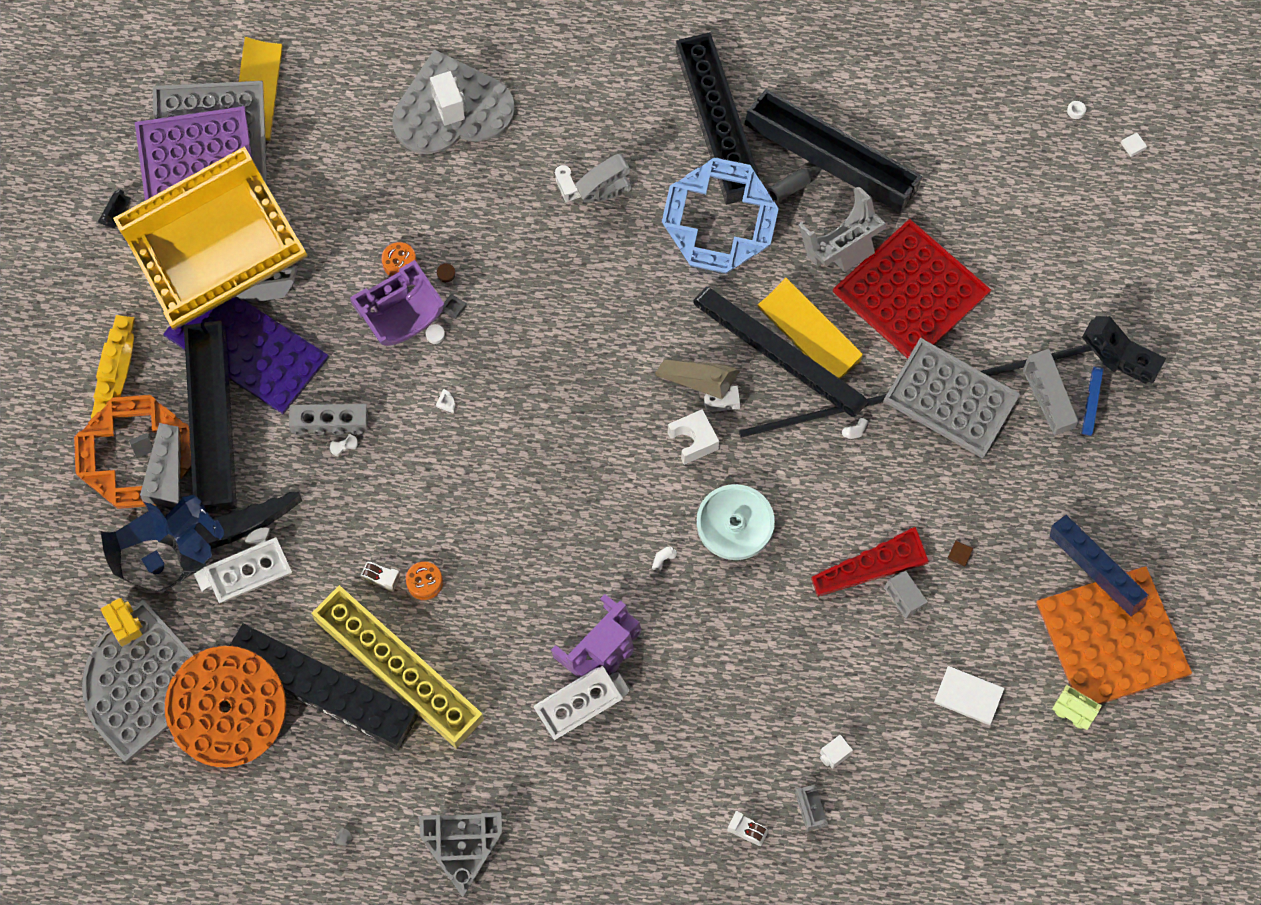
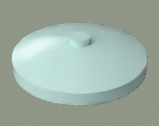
[697,484,775,560]

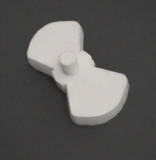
[330,434,358,456]

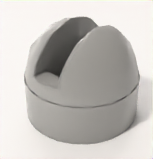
[335,828,352,846]

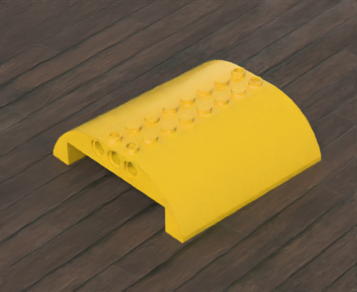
[113,146,308,330]

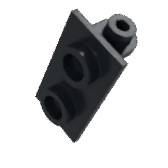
[98,189,131,229]

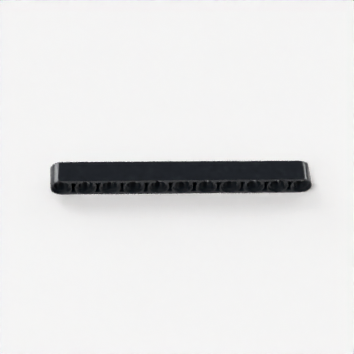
[693,287,868,417]

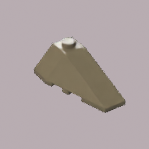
[655,359,740,399]

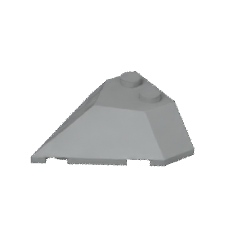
[419,812,502,897]

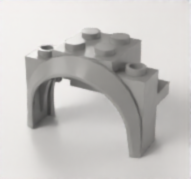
[799,187,887,272]

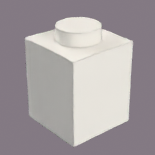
[820,735,853,769]

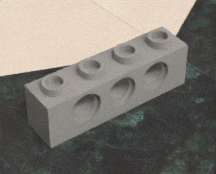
[289,404,368,435]

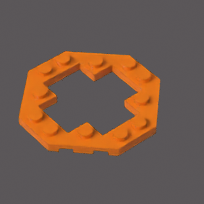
[74,395,192,509]

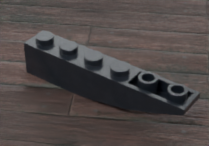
[187,491,302,549]

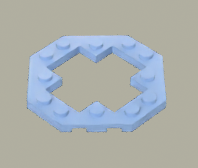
[662,158,779,274]

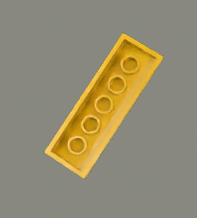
[239,37,283,141]
[757,278,863,379]

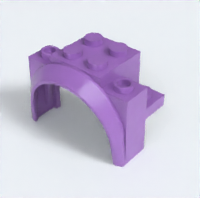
[551,594,641,678]

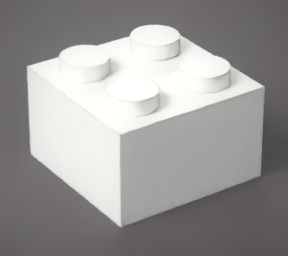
[430,71,467,126]

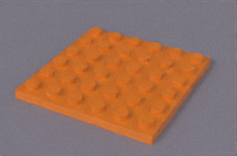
[1036,566,1192,704]

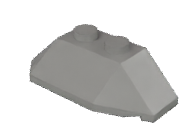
[236,265,297,302]

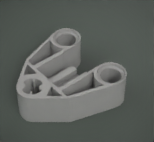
[575,154,632,202]

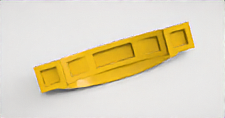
[91,315,135,419]

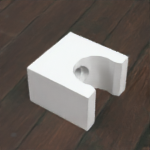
[668,409,719,465]

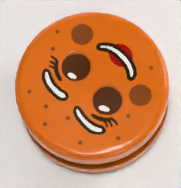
[381,242,417,277]
[406,561,443,600]

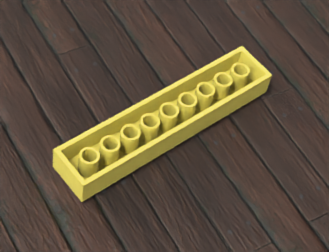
[312,585,484,749]

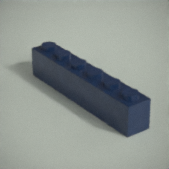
[1050,515,1148,617]

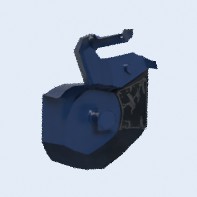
[101,495,224,592]

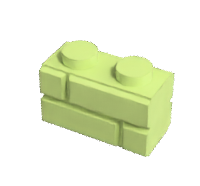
[1052,685,1102,730]

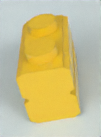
[100,598,143,647]

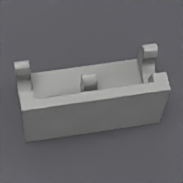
[884,571,928,619]
[795,785,828,832]

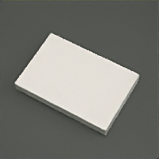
[934,666,1004,725]

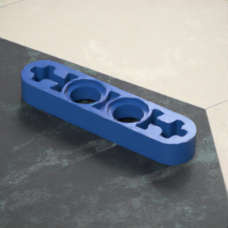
[1081,366,1103,436]

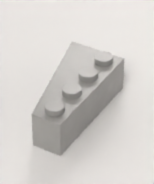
[1023,349,1079,436]
[140,423,181,508]

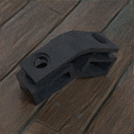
[1082,316,1166,384]

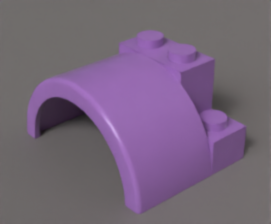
[350,260,444,346]

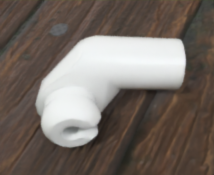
[842,418,868,439]
[652,547,677,571]

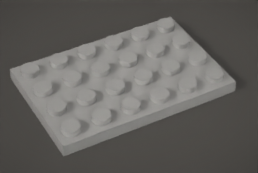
[883,338,1020,459]

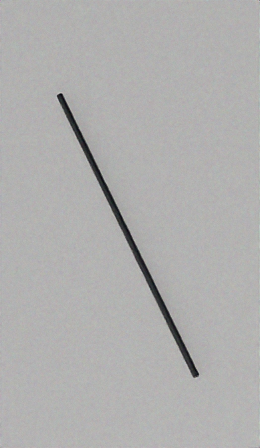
[739,344,1093,438]

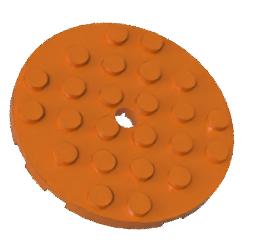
[165,646,286,767]

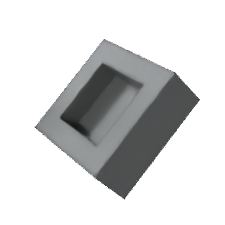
[442,294,467,319]
[129,433,153,458]

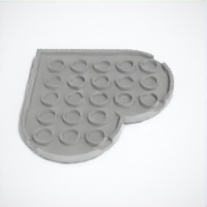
[392,50,514,154]

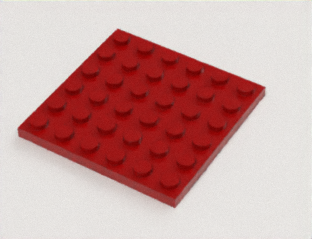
[833,219,991,359]

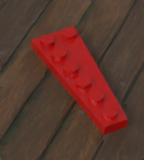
[811,527,929,597]

